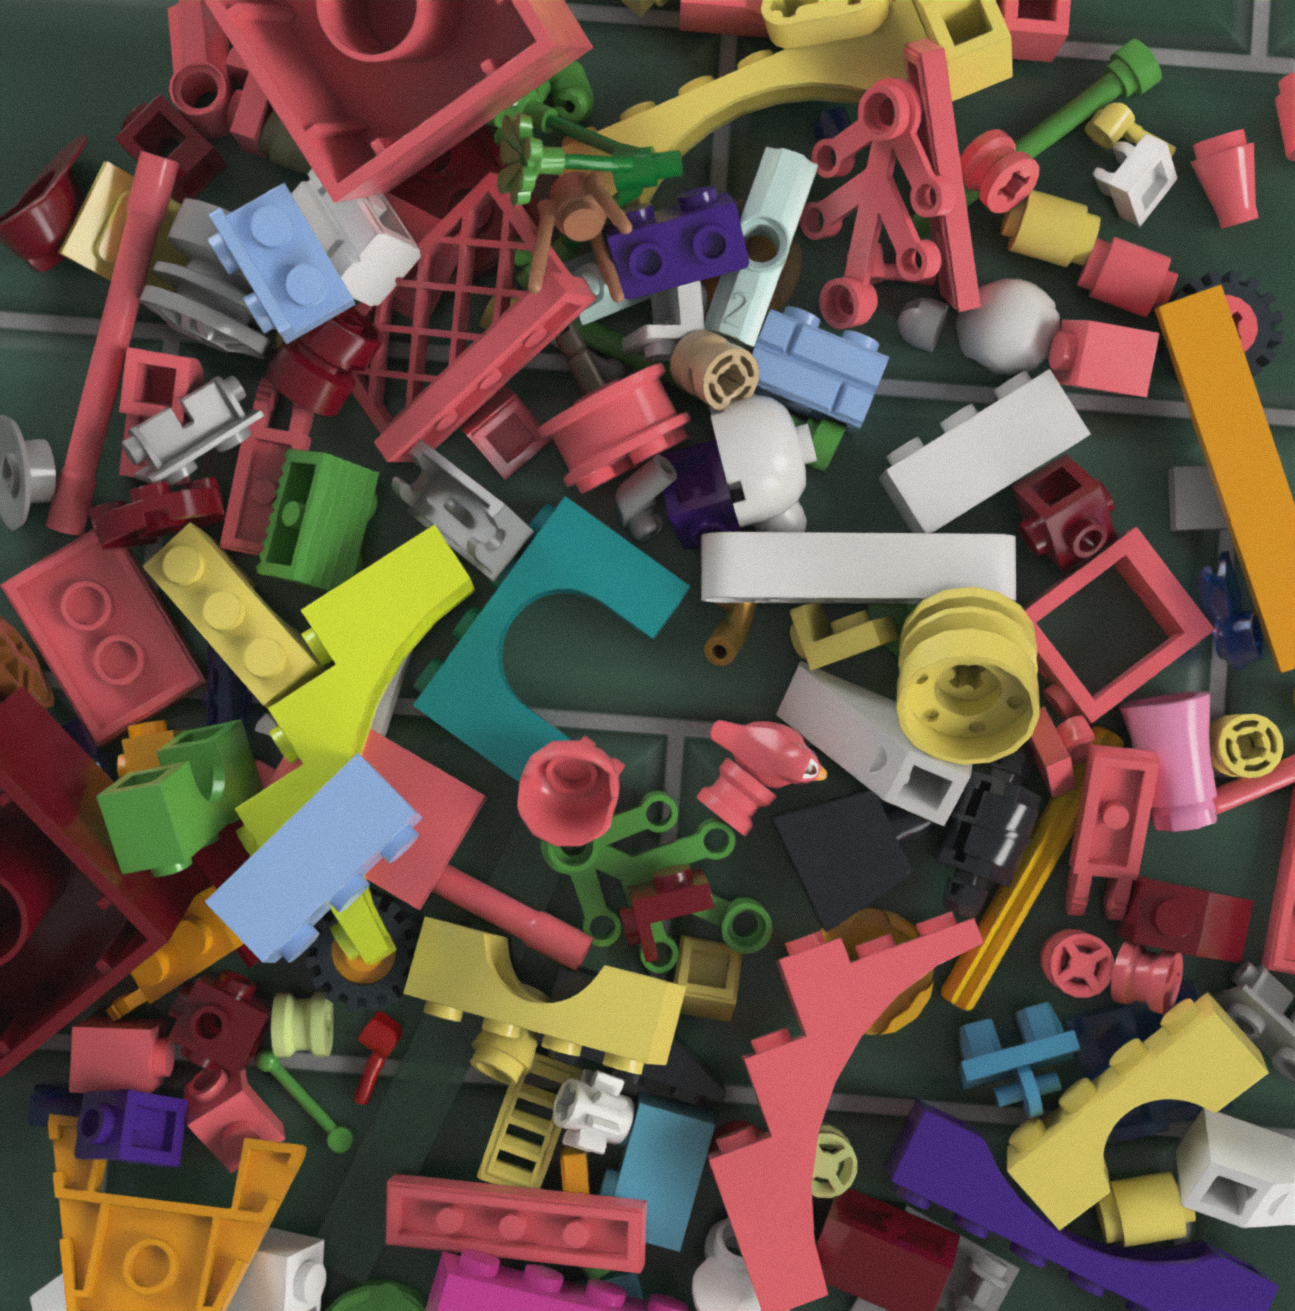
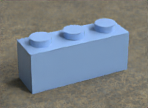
[205,753,423,963]

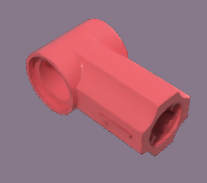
[167,0,234,139]

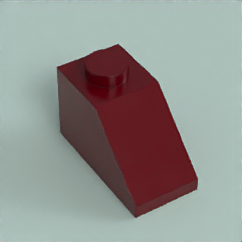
[1114,875,1254,963]

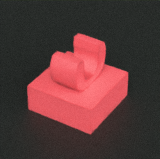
[1026,706,1095,798]

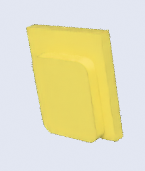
[58,161,190,293]

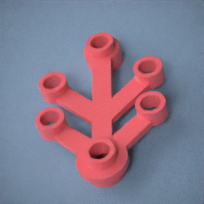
[800,77,956,329]

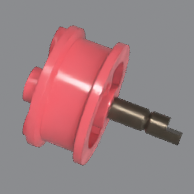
[537,320,692,494]

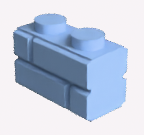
[752,306,889,436]

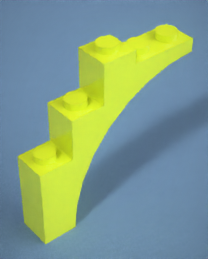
[235,524,475,965]

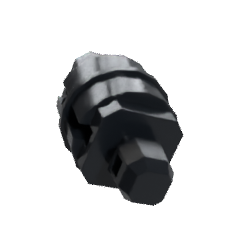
[935,745,1042,918]

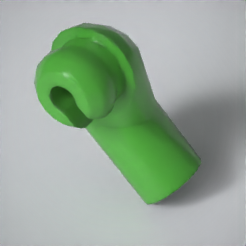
[548,60,594,123]

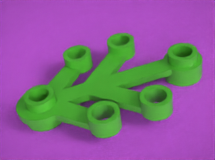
[540,791,773,973]

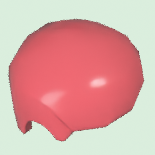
[517,740,620,846]

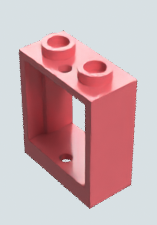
[1022,527,1215,723]

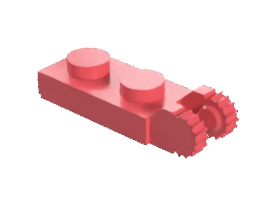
[220,378,314,557]
[1065,744,1160,921]

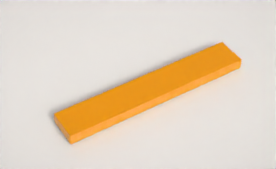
[1154,284,1295,673]

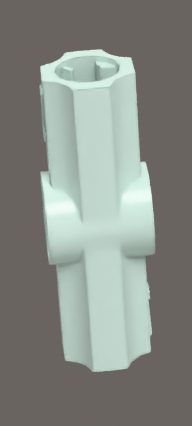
[704,147,818,351]

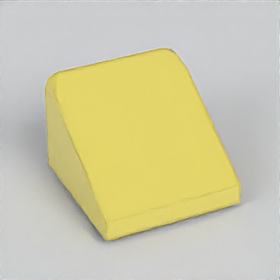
[673,935,743,1021]

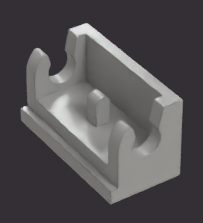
[391,439,534,582]

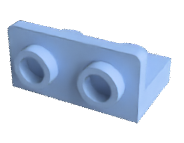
[208,183,356,344]

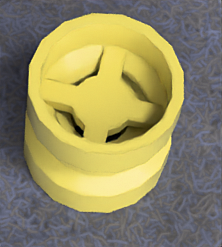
[1210,714,1284,778]

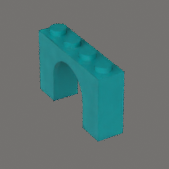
[413,496,691,782]

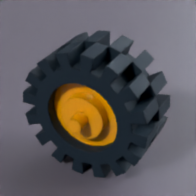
[304,889,423,1011]

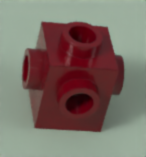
[1012,454,1117,572]
[167,969,273,1074]

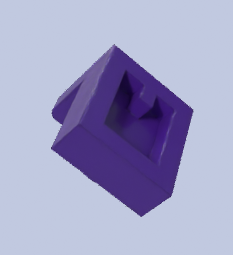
[662,439,743,550]
[74,1089,188,1167]

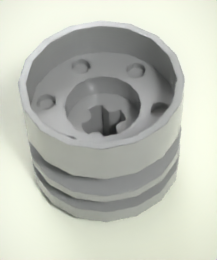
[138,198,277,359]

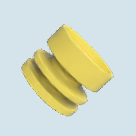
[896,587,1040,765]

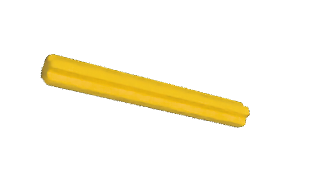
[941,726,1124,1011]

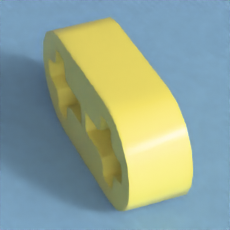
[761,0,890,49]

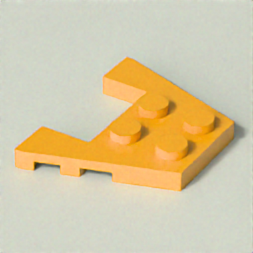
[48,1114,307,1311]

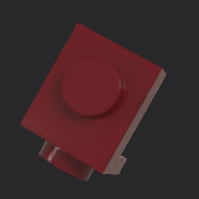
[619,864,715,963]

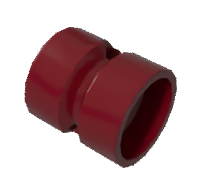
[265,307,384,417]

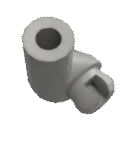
[615,454,677,542]

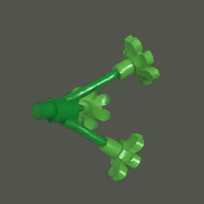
[486,80,683,291]

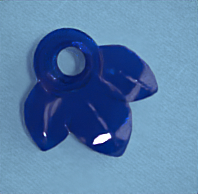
[1198,551,1264,670]

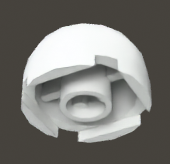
[708,394,817,528]

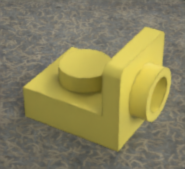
[790,603,899,670]

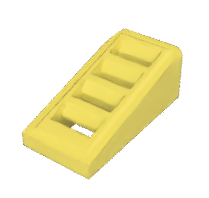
[477,1051,583,1189]

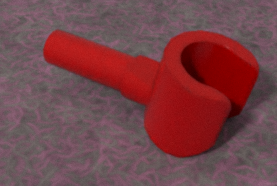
[353,1010,403,1105]

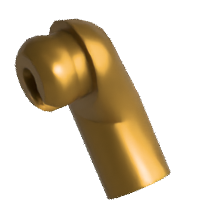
[704,602,757,666]

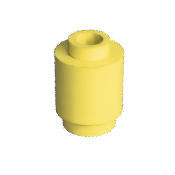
[1000,189,1101,267]
[1095,1171,1196,1247]

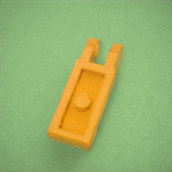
[106,885,244,1022]

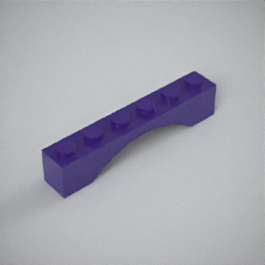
[883,1098,1280,1311]

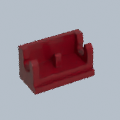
[816,1188,960,1311]

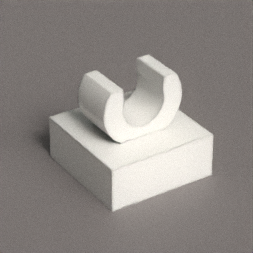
[1093,134,1178,227]

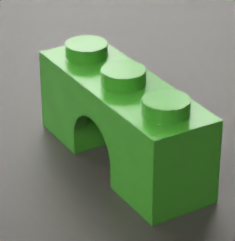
[96,719,263,877]

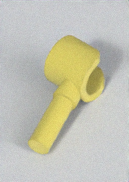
[1085,103,1176,157]

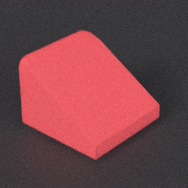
[459,385,552,480]

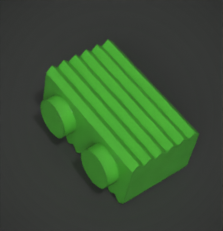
[256,449,380,593]

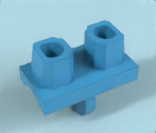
[957,1002,1080,1118]

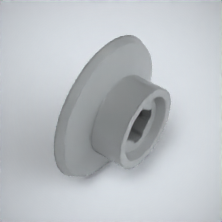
[0,415,56,530]

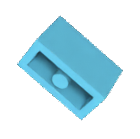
[599,1091,715,1252]

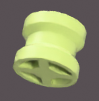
[271,991,334,1058]
[811,1123,857,1198]

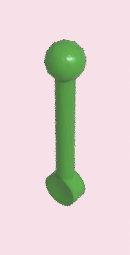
[254,1047,354,1153]

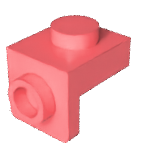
[183,1065,285,1173]

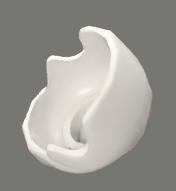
[955,278,1060,375]

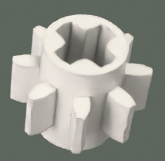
[553,1069,634,1155]

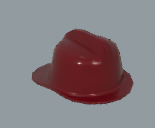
[0,135,88,273]

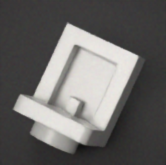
[622,281,708,362]

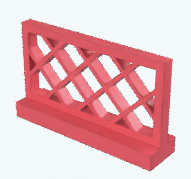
[352,172,597,462]

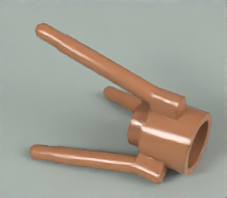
[528,171,632,303]

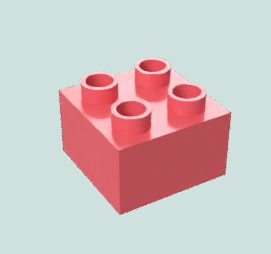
[204,0,593,203]

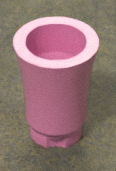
[1119,691,1217,832]

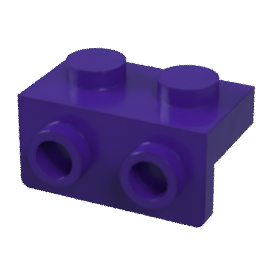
[604,186,749,300]

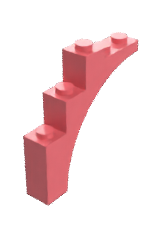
[707,911,983,1311]

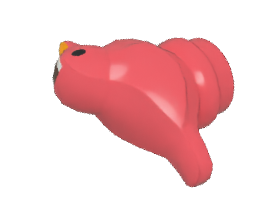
[709,720,827,788]

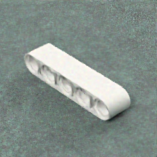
[701,532,1016,604]

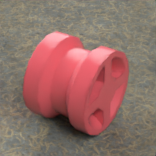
[960,129,1039,213]
[696,757,777,836]
[1040,928,1114,998]
[1111,940,1183,1015]

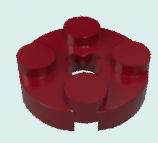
[88,477,225,550]

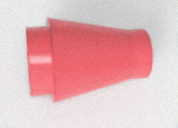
[1190,129,1259,229]

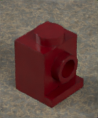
[114,93,228,204]

